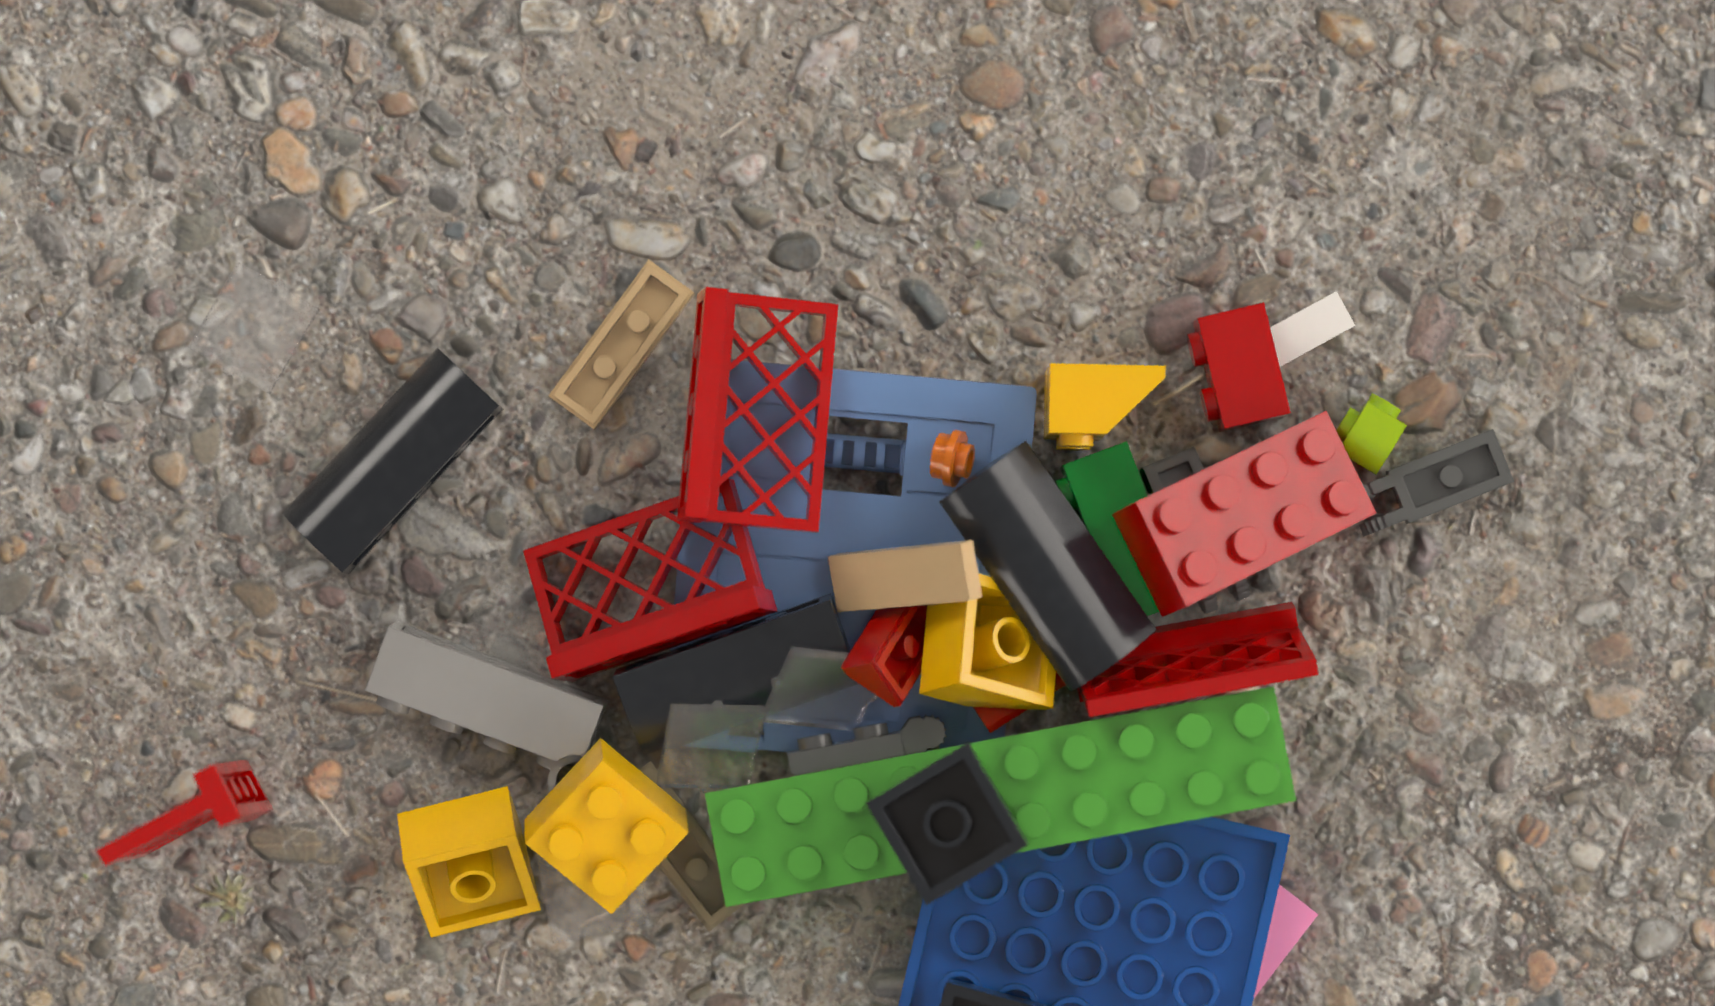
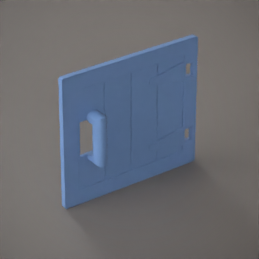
[670,359,1037,760]

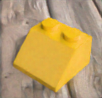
[1044,363,1166,451]
[919,573,1056,710]
[397,786,541,938]

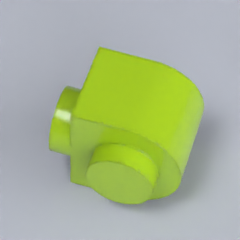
[1336,393,1407,475]

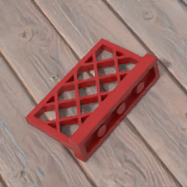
[677,287,839,533]
[523,478,778,682]
[1077,602,1319,717]
[96,760,274,866]

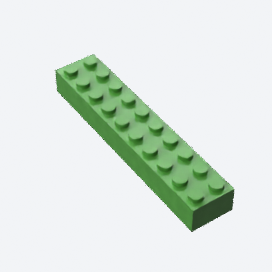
[705,686,1296,907]

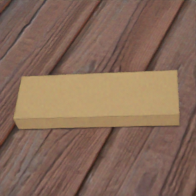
[549,259,695,430]
[827,540,982,613]

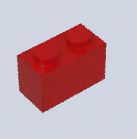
[1187,302,1291,432]

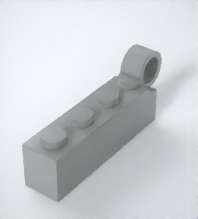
[365,621,608,792]

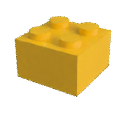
[524,738,689,915]

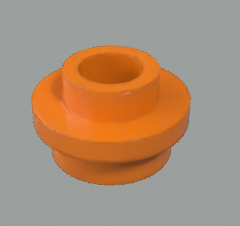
[930,430,975,488]

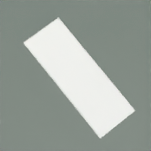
[1270,291,1355,367]

